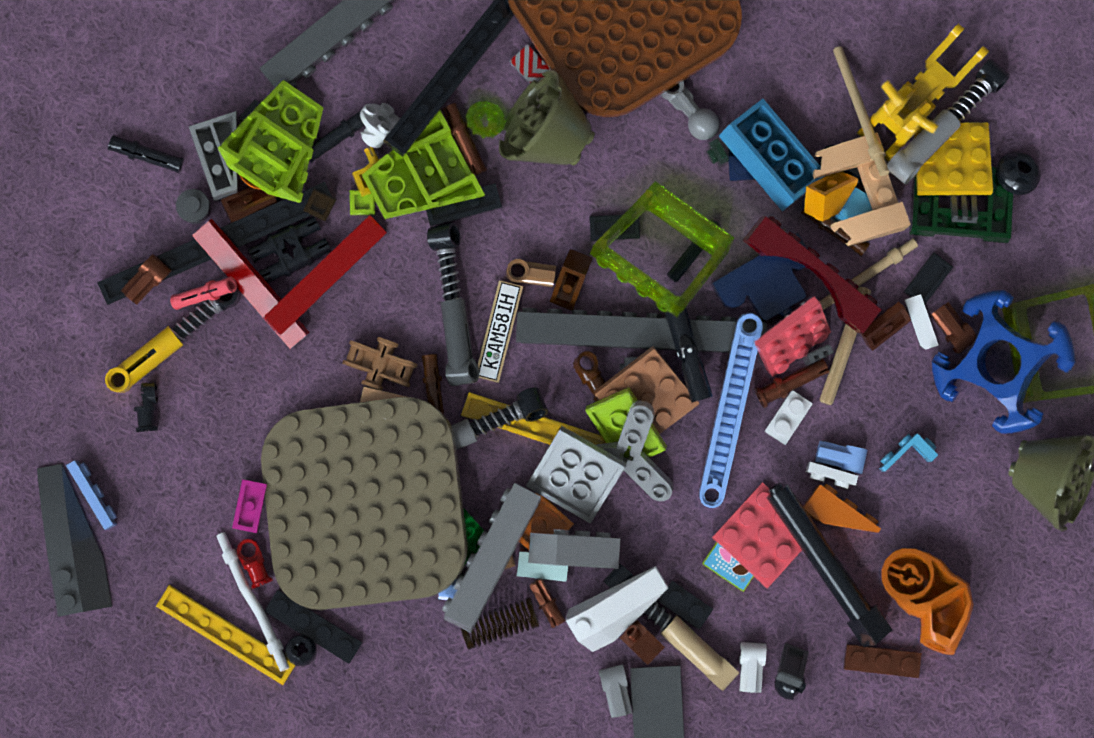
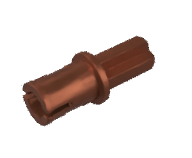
[530,579,566,628]

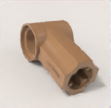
[506,259,556,288]

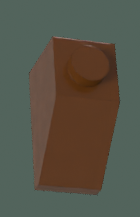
[549,249,593,311]

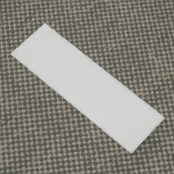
[905,294,938,350]

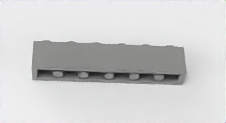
[442,483,541,633]

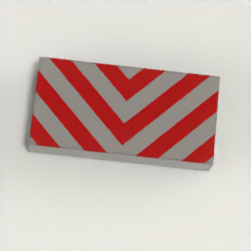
[509,44,550,84]

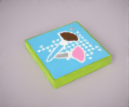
[702,542,754,592]

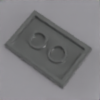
[630,665,684,738]

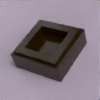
[303,188,337,222]

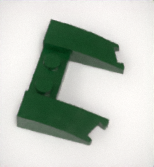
[909,167,1013,243]

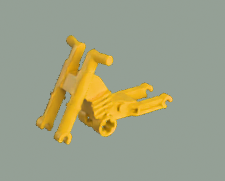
[857,23,989,162]

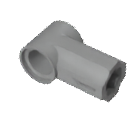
[599,664,632,718]

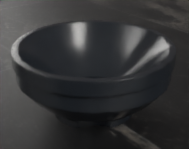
[996,151,1041,195]

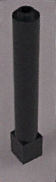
[767,483,892,647]

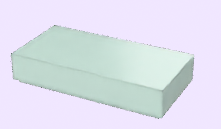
[517,551,568,582]

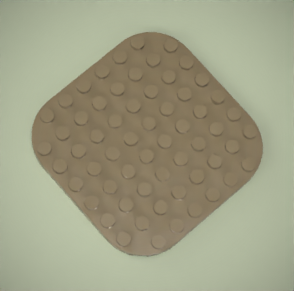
[261,397,467,610]

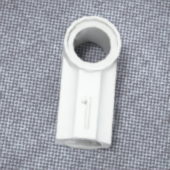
[739,642,766,693]

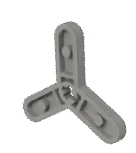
[596,401,673,501]

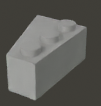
[189,111,237,201]

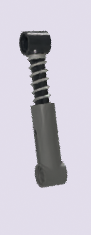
[427,223,479,386]

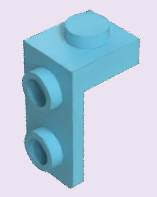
[879,433,938,472]

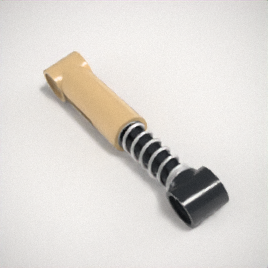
[603,563,739,691]

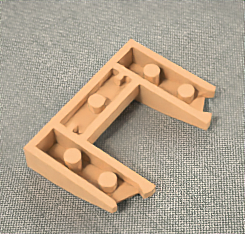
[813,132,911,246]

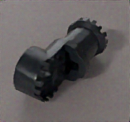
[134,382,158,432]

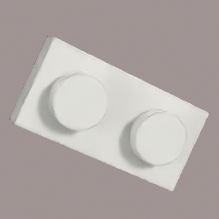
[764,390,813,445]
[805,462,858,489]

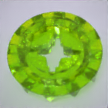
[465,101,505,139]

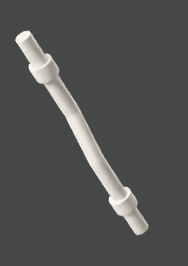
[216,532,290,672]

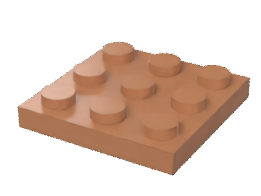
[594,346,700,434]

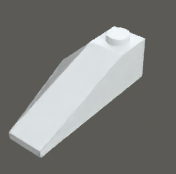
[566,566,668,652]

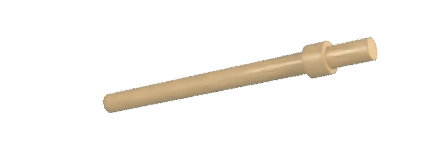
[833,46,889,176]
[819,238,918,310]

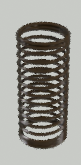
[461,597,539,650]

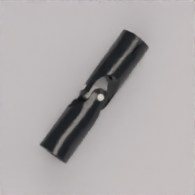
[663,300,713,403]

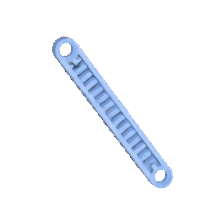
[699,312,762,508]

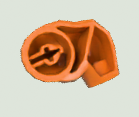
[881,548,974,655]

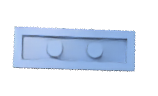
[66,460,117,530]

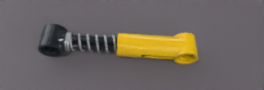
[105,288,240,393]

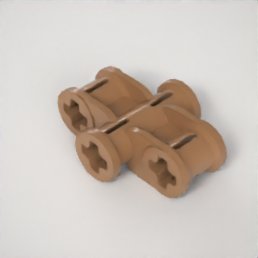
[342,337,418,391]

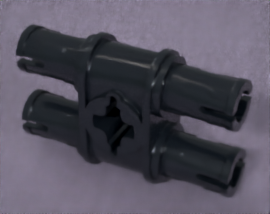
[248,216,332,283]

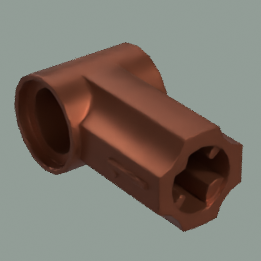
[121,254,172,305]
[930,302,977,354]

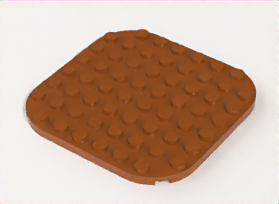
[508,0,742,117]

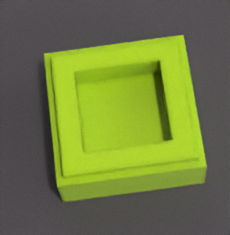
[350,190,375,216]

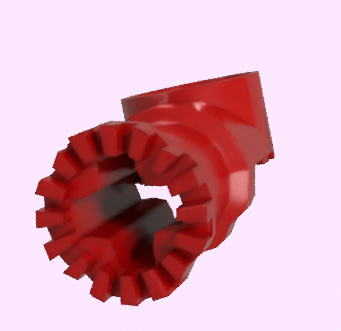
[237,538,273,589]

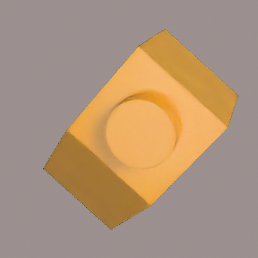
[804,171,858,221]

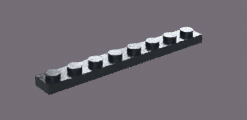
[383,0,515,157]

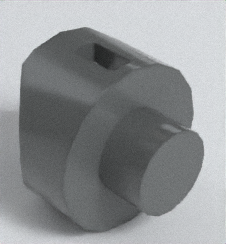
[176,189,211,224]

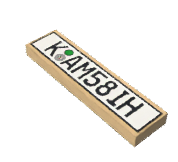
[478,280,523,383]

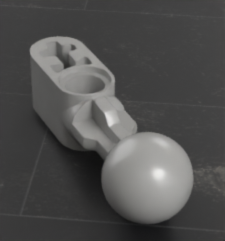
[660,81,719,140]

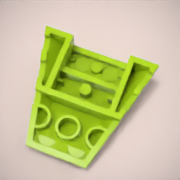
[218,80,324,203]
[362,111,485,219]

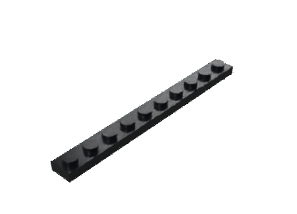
[97,182,335,305]

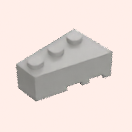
[528,529,620,569]

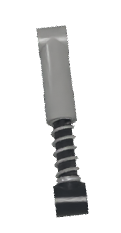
[887,59,1010,184]
[451,387,548,450]

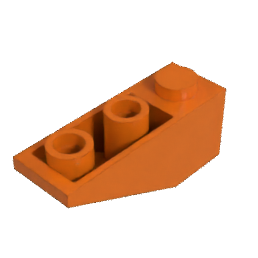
[803,484,881,533]

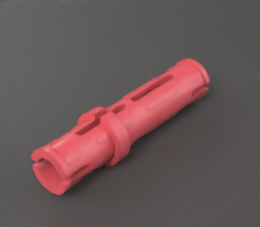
[170,277,237,310]

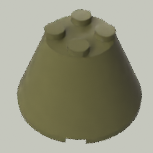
[499,70,595,166]
[1008,434,1094,531]

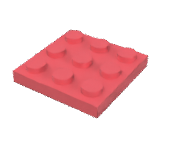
[754,296,831,377]
[711,482,802,589]

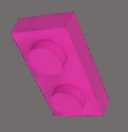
[232,479,267,533]

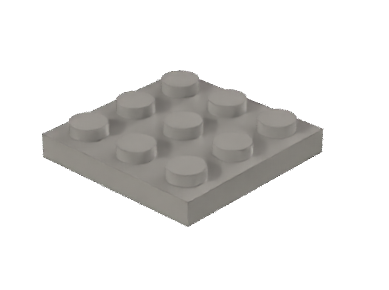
[526,426,627,524]

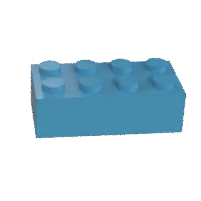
[719,99,825,212]

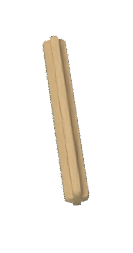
[820,287,871,405]

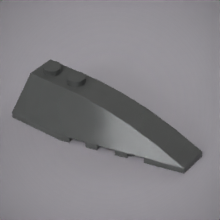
[37,464,112,617]

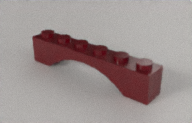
[742,216,882,333]

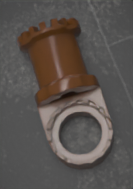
[573,351,605,402]

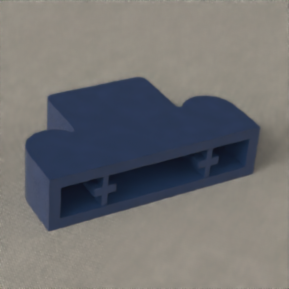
[711,233,807,322]

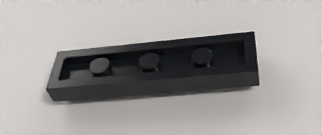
[265,590,363,664]

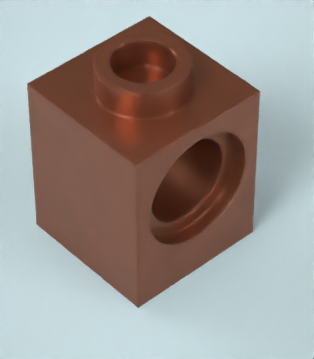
[620,620,665,665]

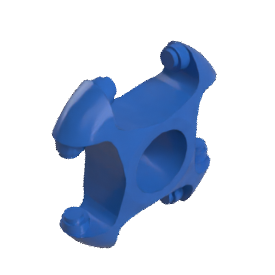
[932,290,1075,434]

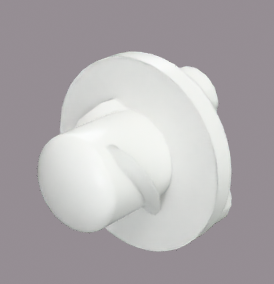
[360,103,400,148]

